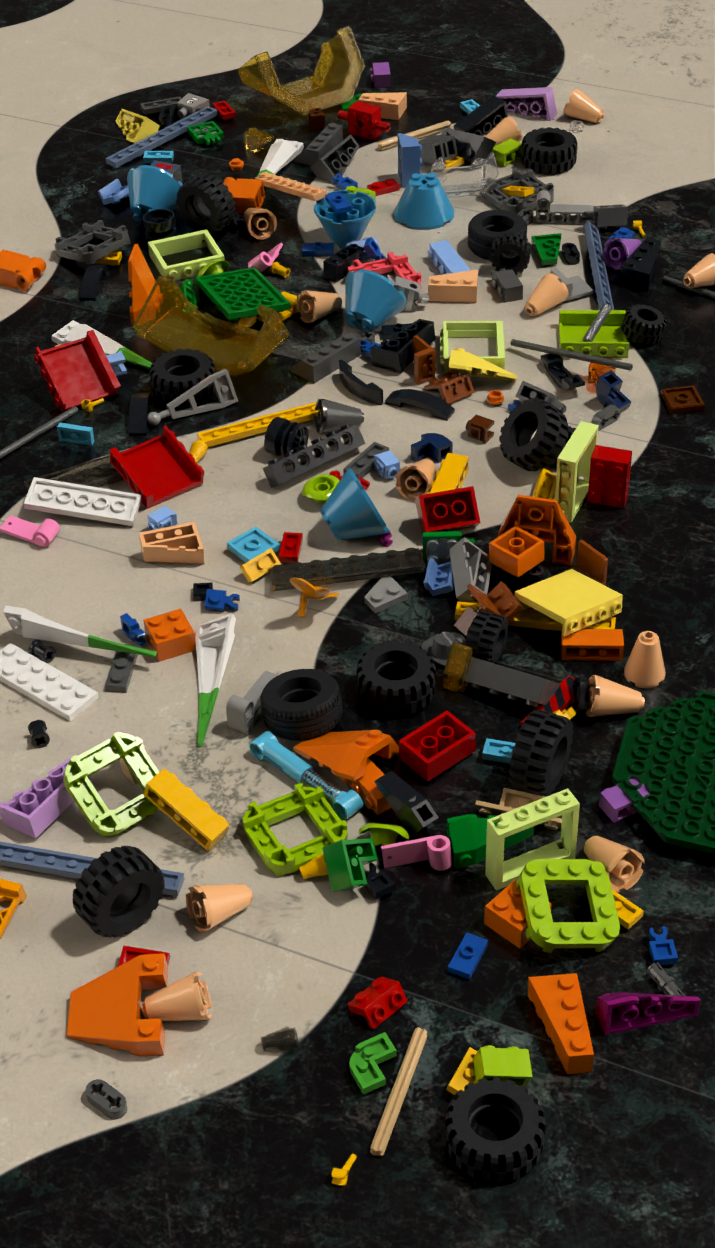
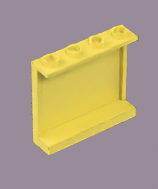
[515,569,623,637]

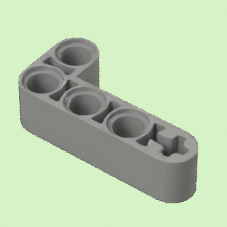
[536,190,593,225]
[226,671,278,734]

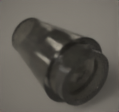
[261,1026,299,1052]

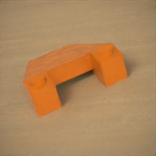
[497,495,576,565]
[67,954,168,1056]

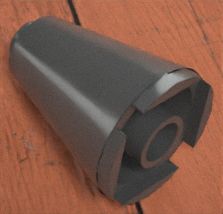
[314,399,364,434]

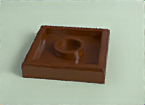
[661,385,705,414]

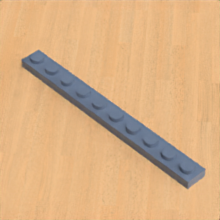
[106,106,218,168]
[584,221,614,310]
[0,842,185,896]

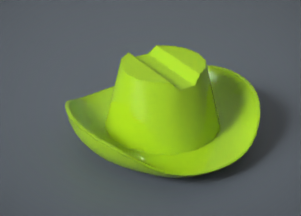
[197,260,230,277]
[302,474,340,504]
[358,823,409,846]

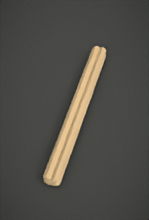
[378,121,451,151]
[370,1027,427,1157]

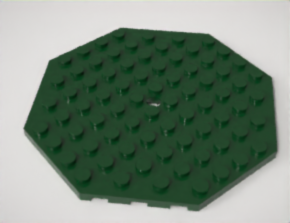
[611,691,715,855]

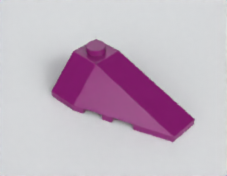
[595,992,700,1035]

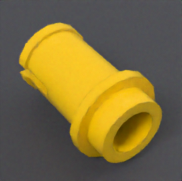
[269,262,290,278]

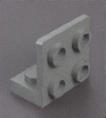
[550,268,593,301]

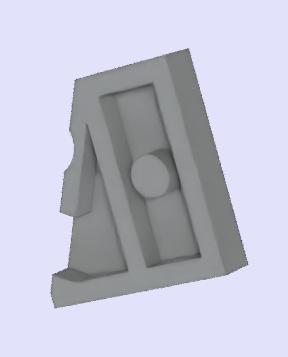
[364,573,408,613]

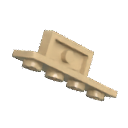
[475,788,562,830]

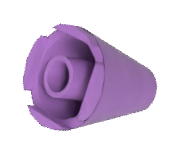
[602,238,642,270]

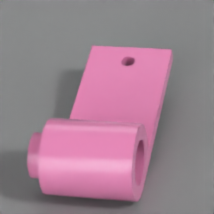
[248,243,283,273]
[0,515,60,547]
[381,835,452,871]

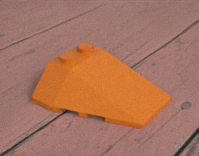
[128,244,162,326]
[293,730,399,781]

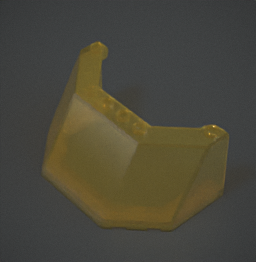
[237,26,365,116]
[133,275,290,377]

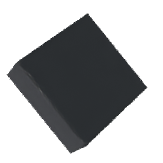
[193,582,213,601]

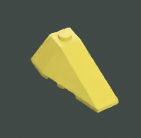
[116,109,160,143]
[448,348,517,382]

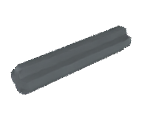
[583,304,611,342]

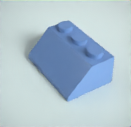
[398,133,422,188]

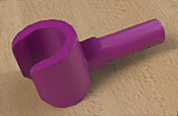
[378,532,393,547]

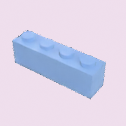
[428,240,470,275]

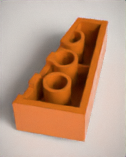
[527,973,594,1074]

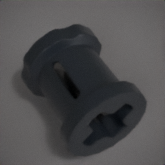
[29,639,56,663]
[28,720,50,748]

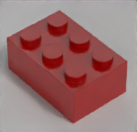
[587,445,632,508]
[415,486,481,536]
[399,711,476,782]

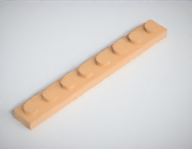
[255,172,327,201]

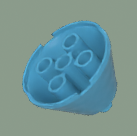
[127,165,183,221]
[394,173,454,230]
[314,190,376,249]
[345,269,406,332]
[320,468,390,540]

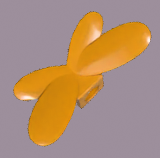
[290,578,340,617]

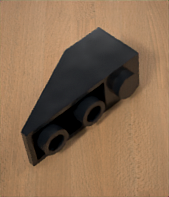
[323,243,364,283]
[374,771,439,837]

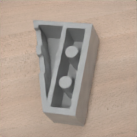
[449,537,492,603]

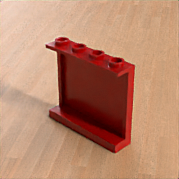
[34,330,121,413]
[109,425,205,509]

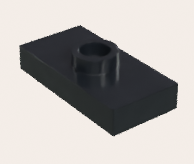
[381,323,412,340]

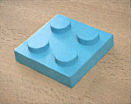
[227,527,280,563]

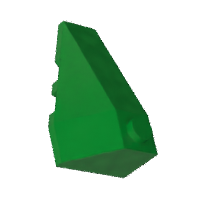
[447,814,534,869]

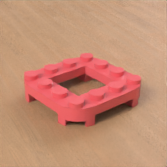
[348,252,421,289]

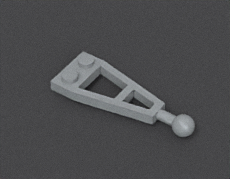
[147,369,238,426]

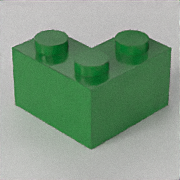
[322,838,378,892]

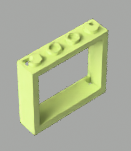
[148,229,225,283]
[440,321,505,373]
[555,421,599,522]
[485,789,580,890]

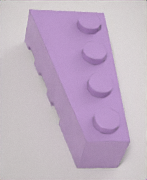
[496,87,557,121]
[0,758,93,838]

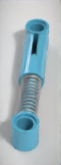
[249,731,363,820]

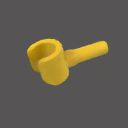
[632,220,646,237]
[81,398,104,412]
[332,1154,357,1186]

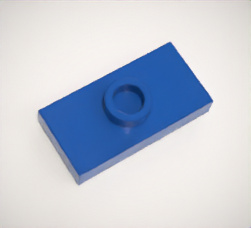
[325,192,352,214]
[302,242,334,256]
[448,932,488,980]

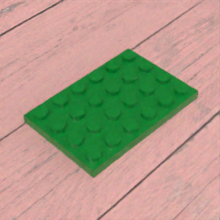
[195,267,290,320]

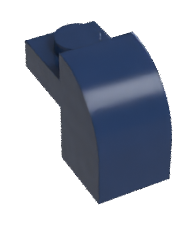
[596,370,631,411]
[411,433,453,463]

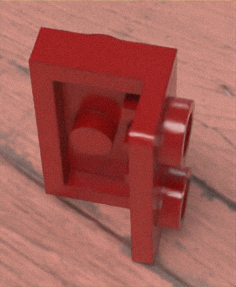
[347,977,407,1029]

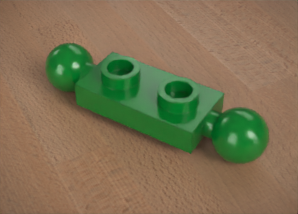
[180,279,197,318]

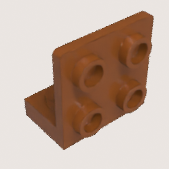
[413,335,436,385]
[424,371,474,404]
[562,540,608,586]
[467,582,523,623]

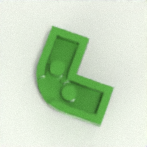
[349,1032,397,1095]

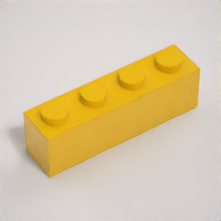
[427,453,469,494]
[143,768,230,851]

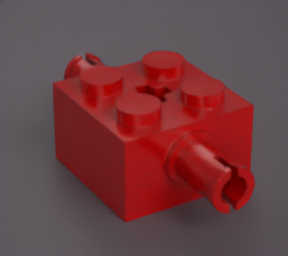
[338,101,390,140]

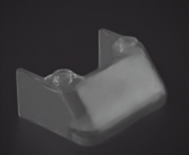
[431,152,499,198]

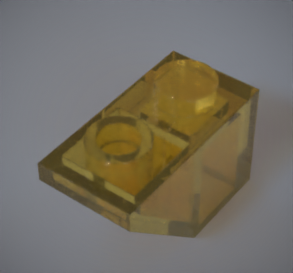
[243,128,274,153]
[443,643,472,694]

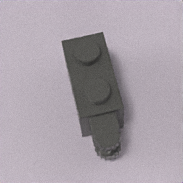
[584,204,628,229]
[491,268,523,303]
[515,381,566,414]

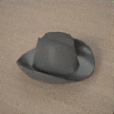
[421,632,466,666]

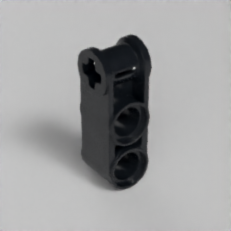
[159,105,176,130]
[490,564,544,588]

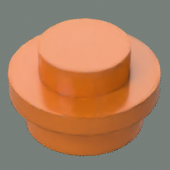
[229,158,244,171]
[487,390,504,406]

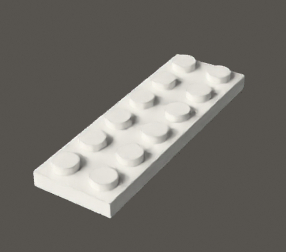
[24,477,142,526]
[0,643,99,721]

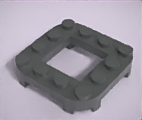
[482,168,554,214]
[54,220,130,264]

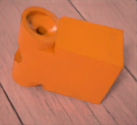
[223,177,266,214]
[0,249,47,291]

